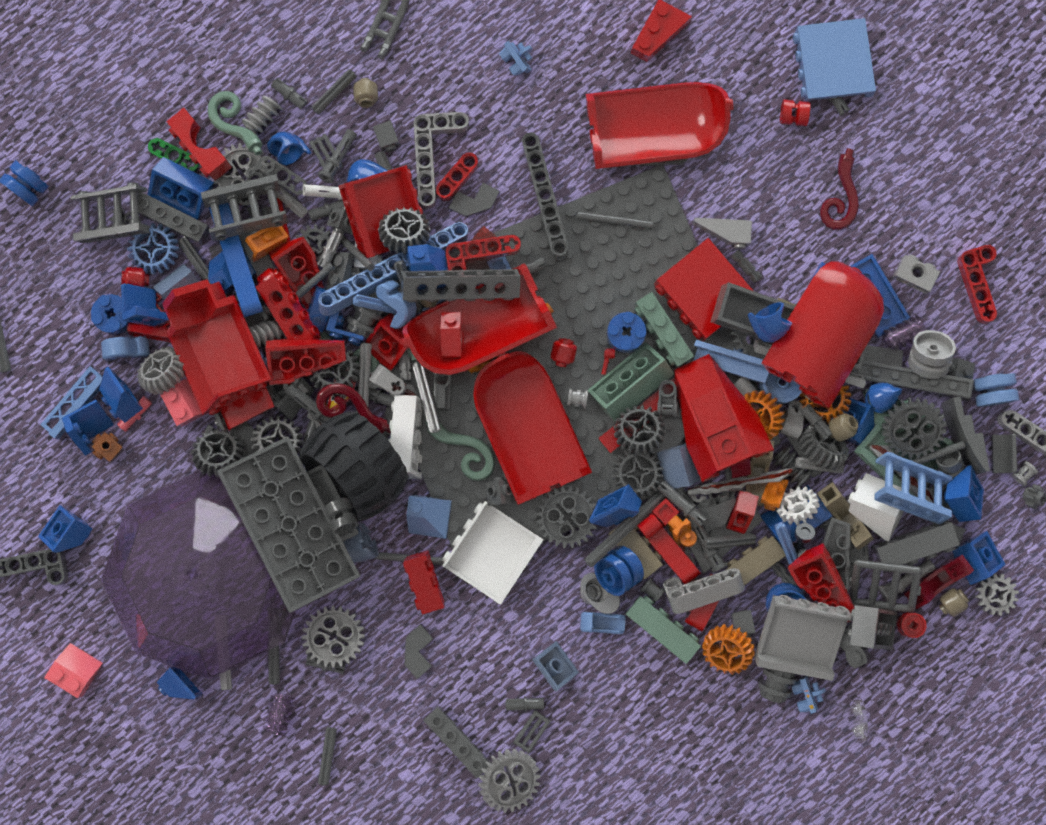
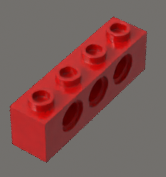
[255,272,321,340]

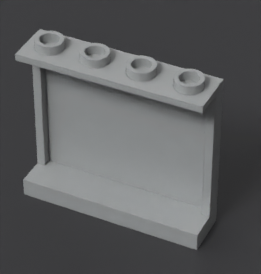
[754,595,851,681]

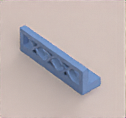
[693,340,770,384]
[41,366,103,440]

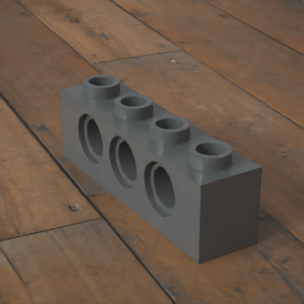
[137,192,210,245]
[423,706,491,779]

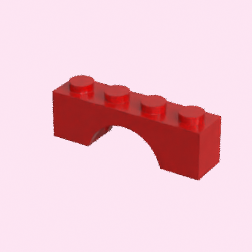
[166,107,232,181]

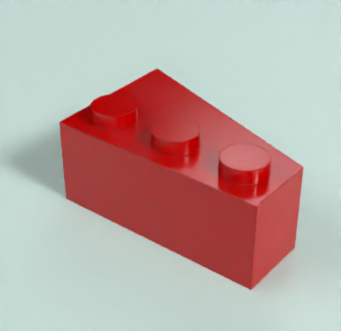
[631,0,692,62]
[403,550,445,615]

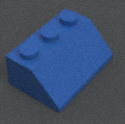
[147,157,214,220]
[761,485,832,548]

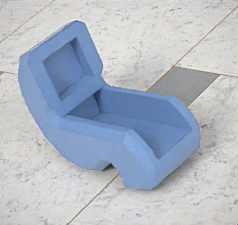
[376,280,417,329]
[101,336,150,361]
[580,612,626,634]

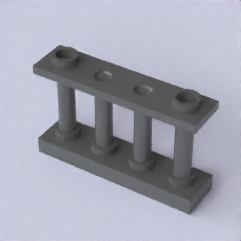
[201,174,289,241]
[71,183,149,243]

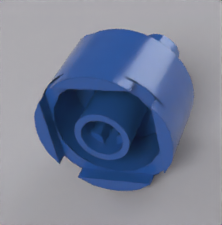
[91,294,130,335]
[607,312,646,353]

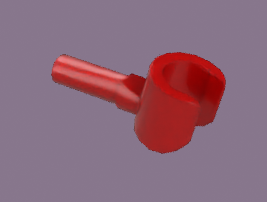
[601,348,615,375]

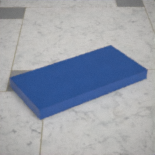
[851,254,911,338]

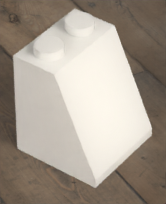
[848,473,910,542]

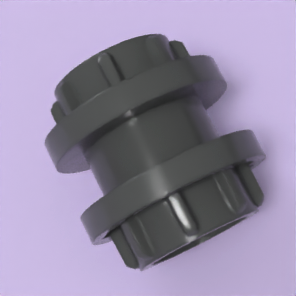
[346,305,385,338]
[758,668,797,703]

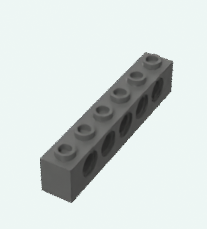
[401,269,520,302]

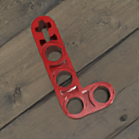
[446,235,521,270]
[957,245,997,324]
[637,513,701,585]

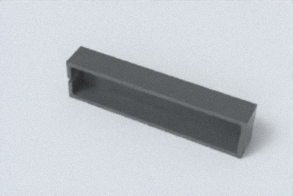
[711,282,868,372]

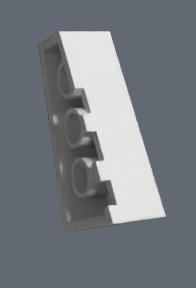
[388,395,423,479]

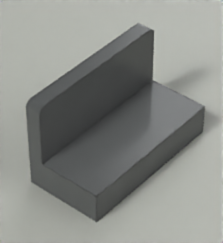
[991,434,1017,473]

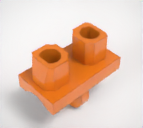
[760,476,789,511]
[668,515,697,547]

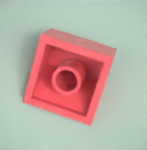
[160,379,203,427]
[44,643,103,698]

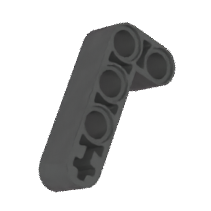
[0,549,69,585]

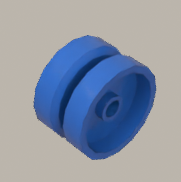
[0,160,49,207]
[594,546,644,596]

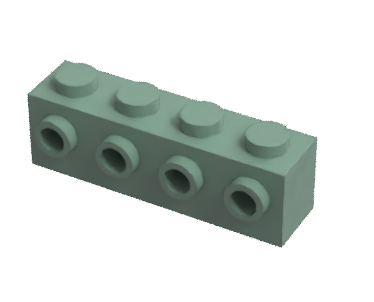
[634,292,694,369]
[625,596,701,664]

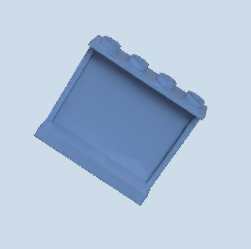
[793,18,876,102]

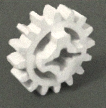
[777,486,820,525]

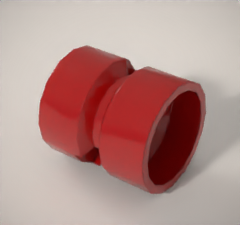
[780,99,810,127]
[896,612,927,638]

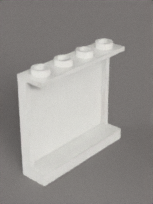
[441,501,543,605]

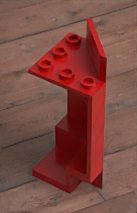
[162,279,275,430]

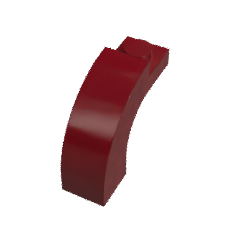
[904,555,974,610]

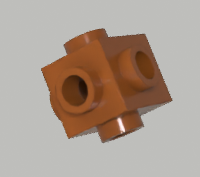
[92,432,123,463]

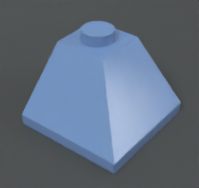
[406,495,452,539]

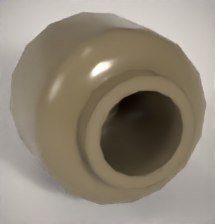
[353,78,378,108]
[829,413,858,442]
[939,588,969,617]

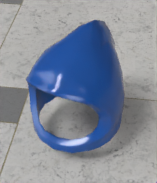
[267,132,311,166]
[347,159,388,183]
[748,302,792,343]
[865,383,903,413]

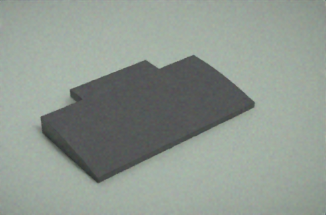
[217,437,361,613]

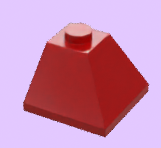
[365,313,406,371]

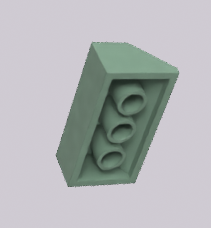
[588,342,674,422]

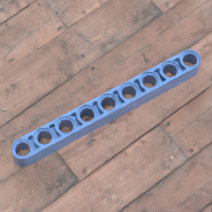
[318,222,468,316]

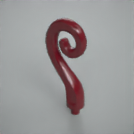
[820,148,859,230]
[316,383,391,434]

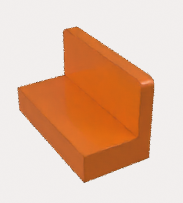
[245,226,289,262]

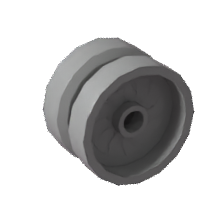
[908,330,956,379]

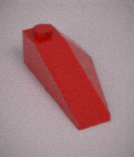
[266,339,346,385]
[788,543,855,622]

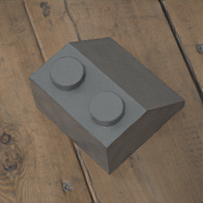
[266,377,315,420]

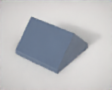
[153,264,199,301]
[656,443,701,488]
[532,641,579,692]

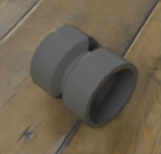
[936,451,966,483]
[325,498,359,534]

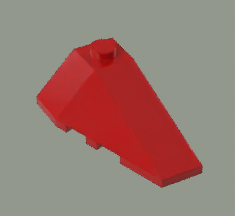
[269,237,324,309]

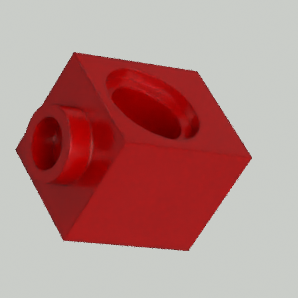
[651,498,679,528]

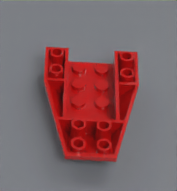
[674,354,774,482]

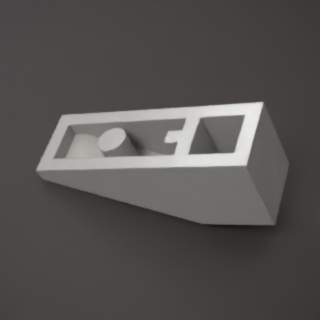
[693,218,752,249]

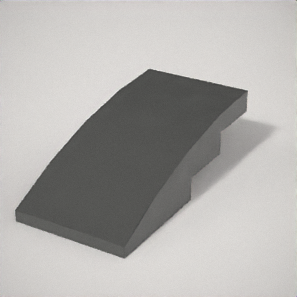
[941,397,990,475]

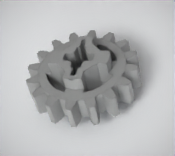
[975,574,1019,616]

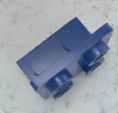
[121,283,168,327]
[326,311,366,346]
[62,400,114,456]

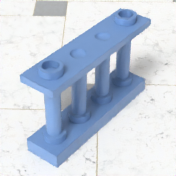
[874,452,952,524]

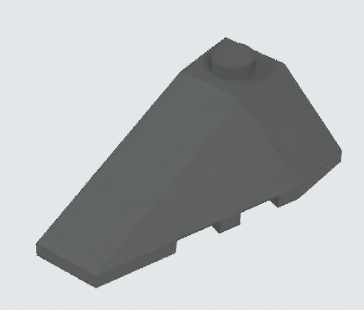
[803,517,850,592]

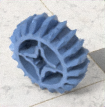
[127,223,180,275]

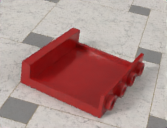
[338,165,423,258]
[654,238,753,342]

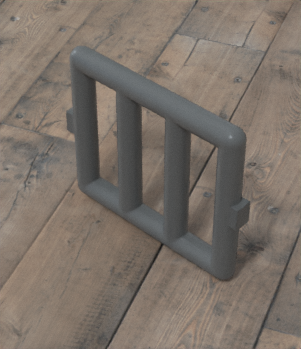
[849,560,922,613]

